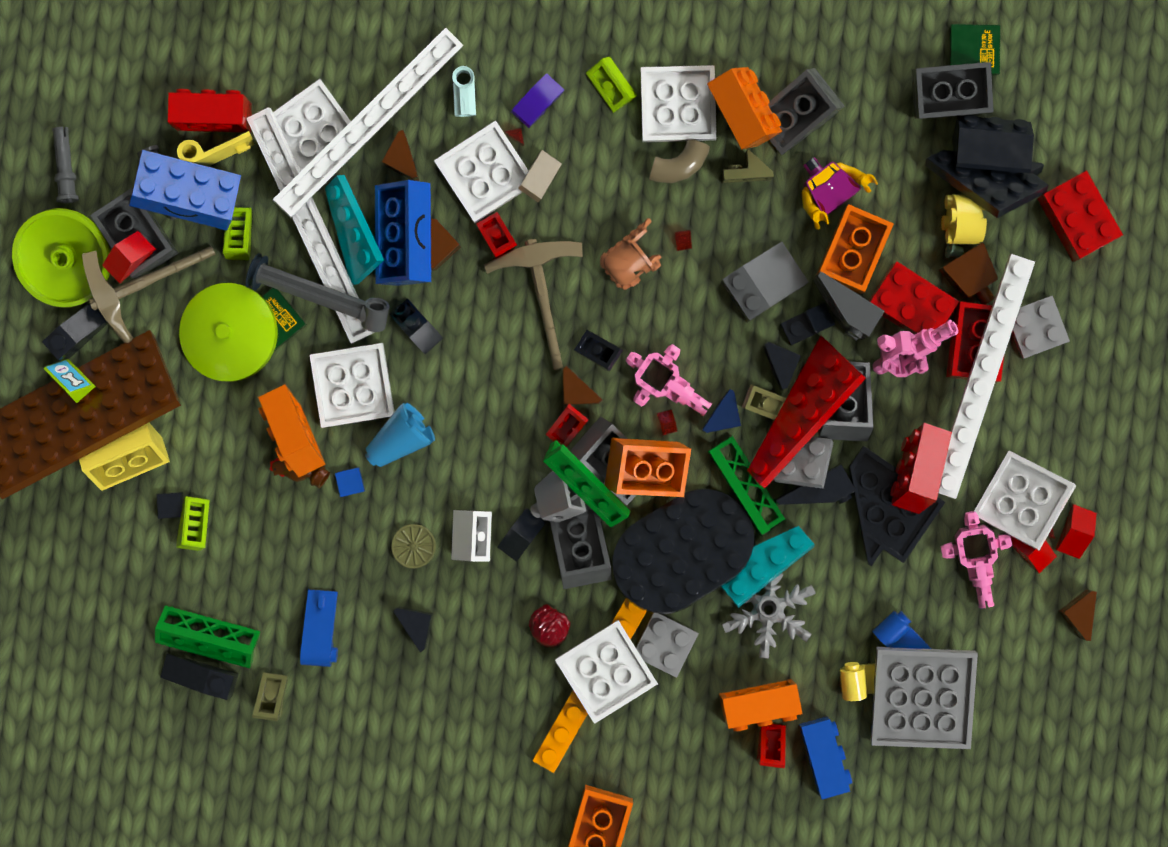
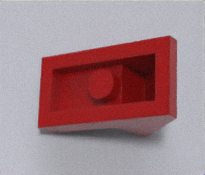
[476,212,517,258]

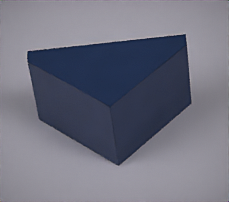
[701,389,741,433]

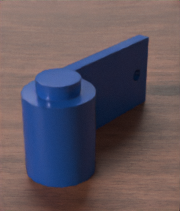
[300,590,338,667]
[872,611,931,649]

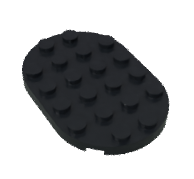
[613,489,754,614]

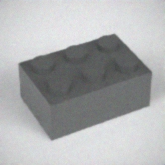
[911,62,994,119]
[90,188,178,279]

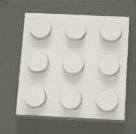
[641,65,716,142]
[273,79,351,172]
[434,121,528,223]
[310,343,394,428]
[974,451,1076,551]
[555,620,658,724]

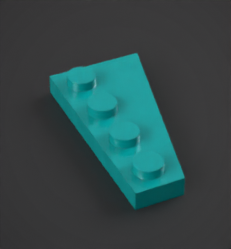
[325,175,384,285]
[721,526,815,608]

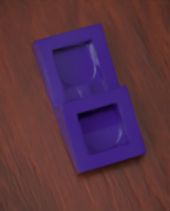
[511,73,564,128]

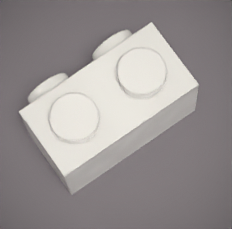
[451,510,492,561]

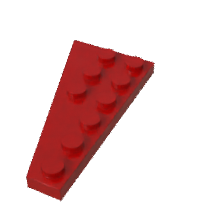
[747,335,866,488]

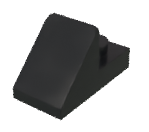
[780,303,835,346]
[574,330,623,371]

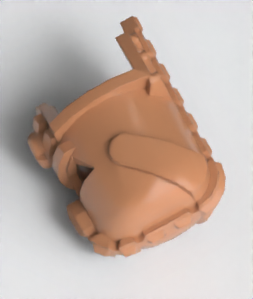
[600,218,662,290]

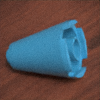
[365,403,435,467]

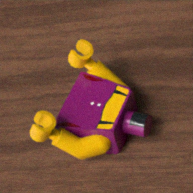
[802,157,878,229]

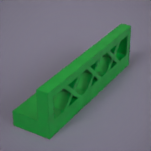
[708,436,785,535]
[543,440,630,527]
[155,605,260,668]

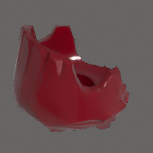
[529,604,570,648]

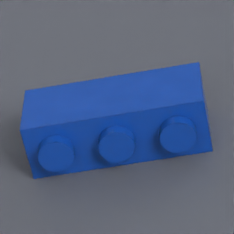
[799,716,852,799]

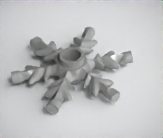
[722,573,816,659]

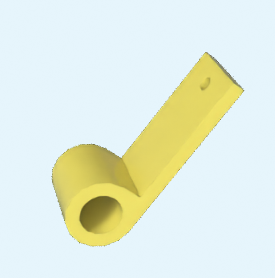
[177,131,254,167]
[840,662,875,701]

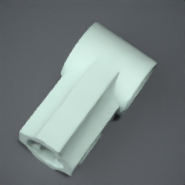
[452,66,476,117]

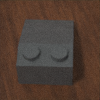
[768,68,845,155]
[721,242,809,323]
[813,272,885,341]
[818,362,873,441]
[570,416,636,505]
[550,504,612,589]

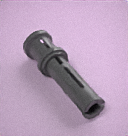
[52,127,79,203]

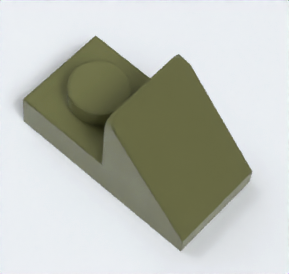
[722,149,774,183]
[742,385,786,420]
[253,673,288,721]

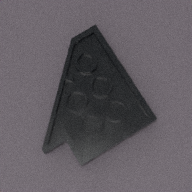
[925,150,1049,218]
[849,446,945,566]

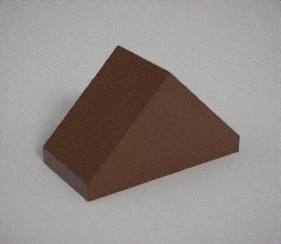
[382,130,419,181]
[431,219,461,271]
[563,366,603,405]
[1059,590,1097,641]

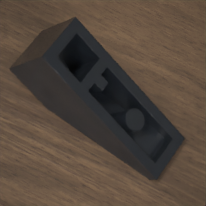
[42,303,108,361]
[774,464,856,505]
[160,653,239,700]

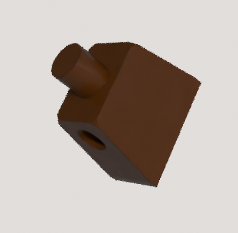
[939,243,998,305]

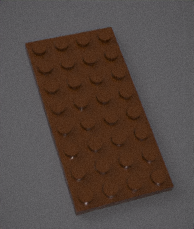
[0,330,181,500]

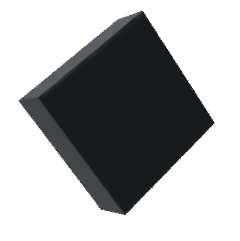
[157,492,183,519]

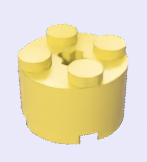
[941,194,987,244]

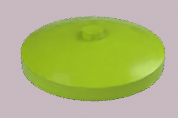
[12,208,110,307]
[179,283,278,382]

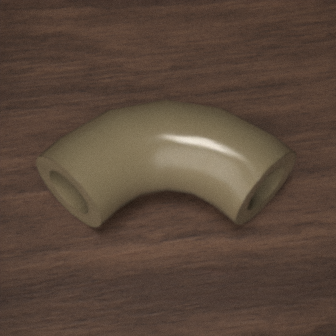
[649,139,710,183]

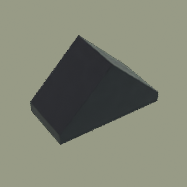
[762,342,801,391]
[497,508,546,562]
[393,606,433,652]

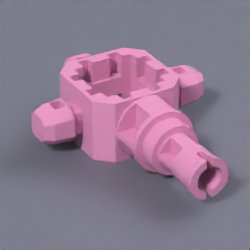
[873,320,958,377]
[625,344,712,416]
[941,511,1012,608]

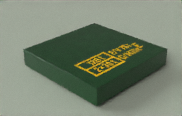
[949,24,1000,75]
[262,288,307,351]

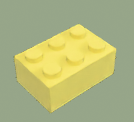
[79,423,170,491]

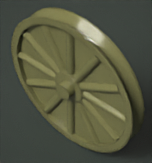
[391,524,436,568]

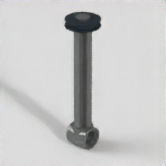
[246,253,390,332]

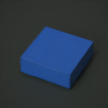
[335,467,365,497]

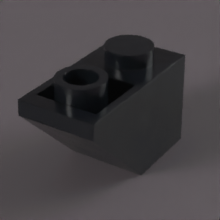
[389,298,443,354]

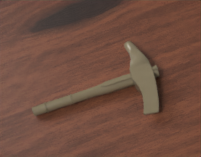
[484,239,583,370]
[82,246,216,343]

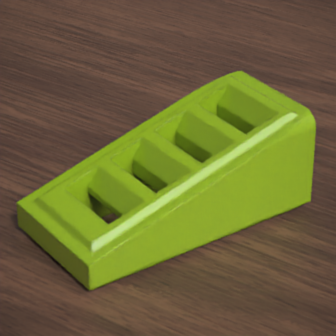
[223,207,252,260]
[176,496,210,551]

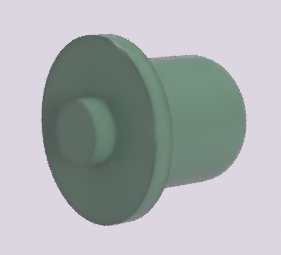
[945,244,964,258]

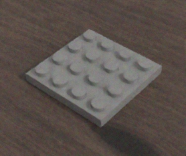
[870,647,978,749]

